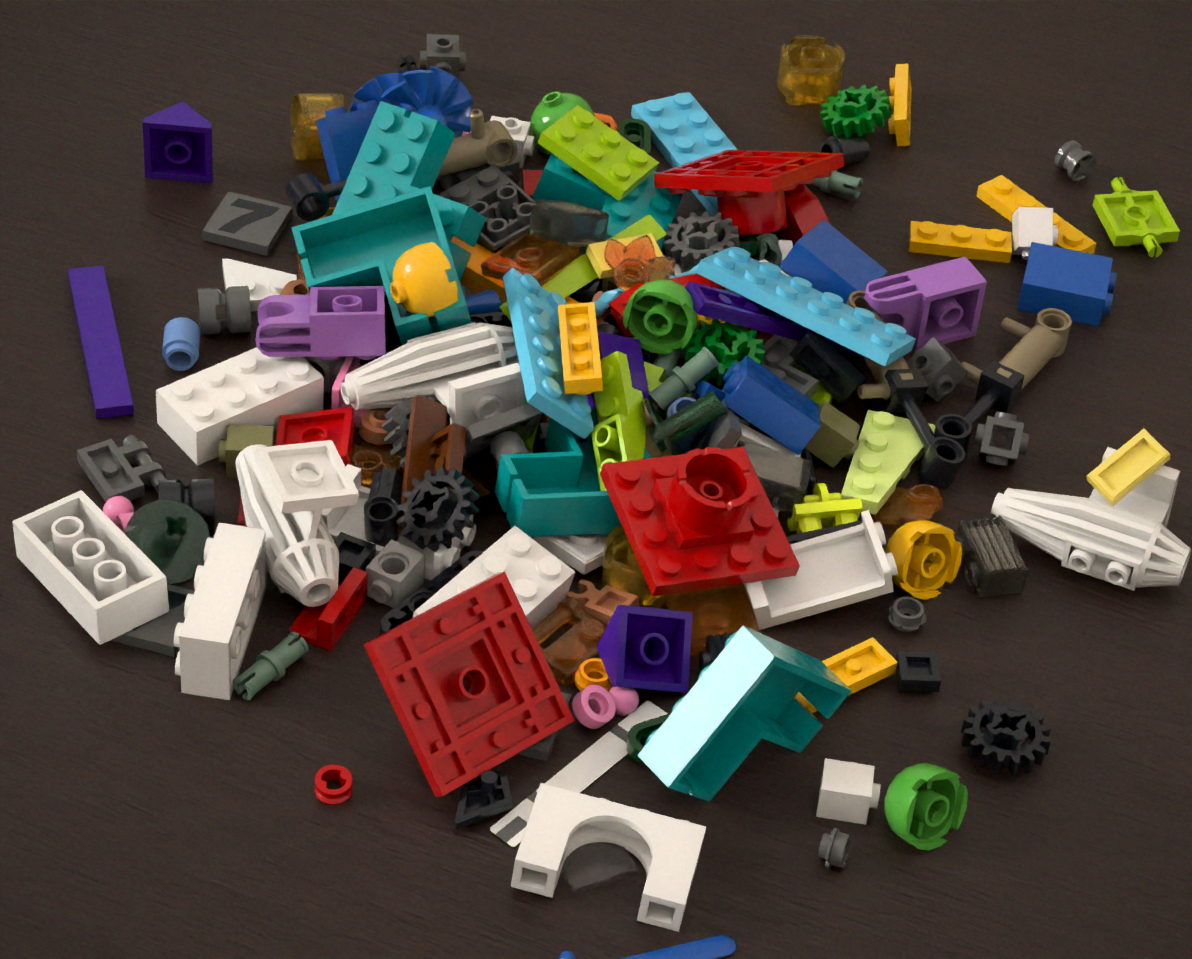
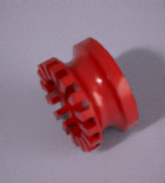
[314,764,353,805]

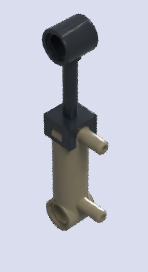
[286,109,518,221]
[846,290,966,489]
[934,308,1072,460]

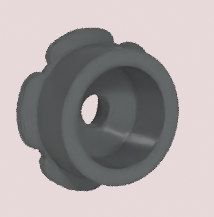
[888,596,927,632]
[818,828,851,869]

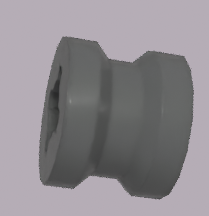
[1054,140,1097,182]

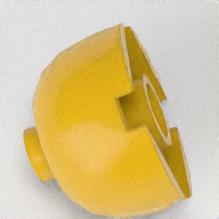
[390,242,459,318]
[885,520,962,600]

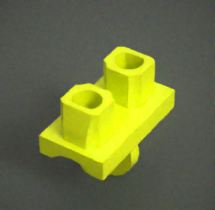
[787,483,863,534]

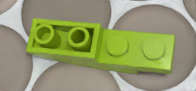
[591,351,646,491]

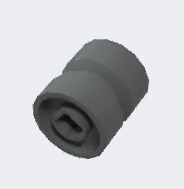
[197,286,251,335]

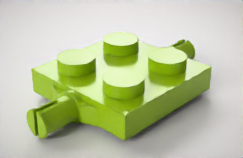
[1092,177,1180,258]

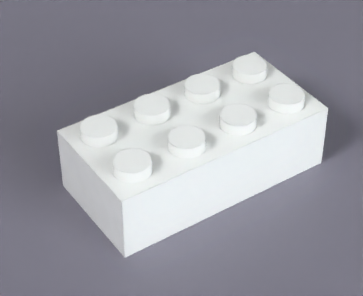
[156,347,324,466]
[12,490,169,645]
[174,523,267,700]
[413,526,575,630]

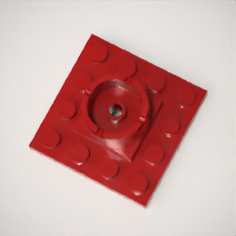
[654,150,844,235]
[600,447,800,596]
[363,571,575,797]

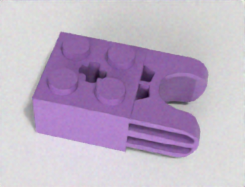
[864,256,987,352]
[255,286,386,360]

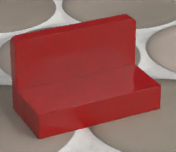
[290,567,368,652]

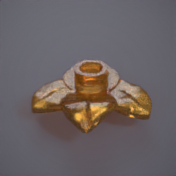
[604,235,675,291]
[350,441,405,485]
[873,484,943,524]

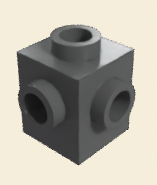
[420,34,466,79]
[907,337,969,402]
[974,412,1029,467]

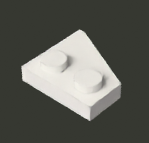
[222,259,300,311]

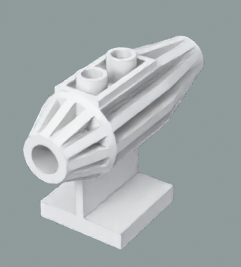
[340,322,525,430]
[235,440,359,607]
[991,447,1191,591]

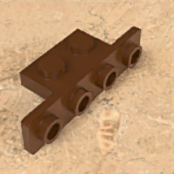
[398,395,467,537]

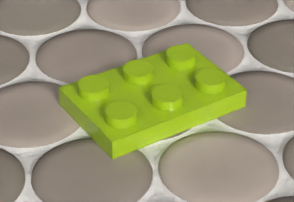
[537,105,659,201]

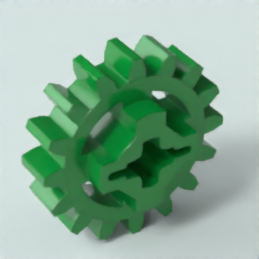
[820,85,892,138]
[684,318,765,386]

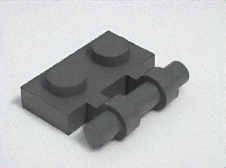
[77,435,167,502]

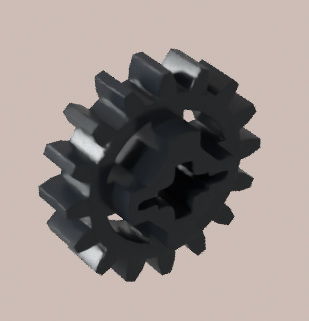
[397,466,479,552]
[961,696,1051,776]

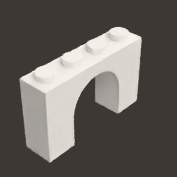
[511,783,706,932]

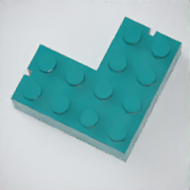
[332,101,486,281]
[532,153,683,255]
[291,186,472,345]
[494,407,651,538]
[637,625,852,802]

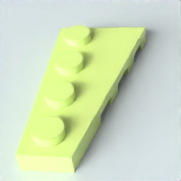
[841,410,935,515]

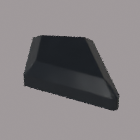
[454,770,513,829]

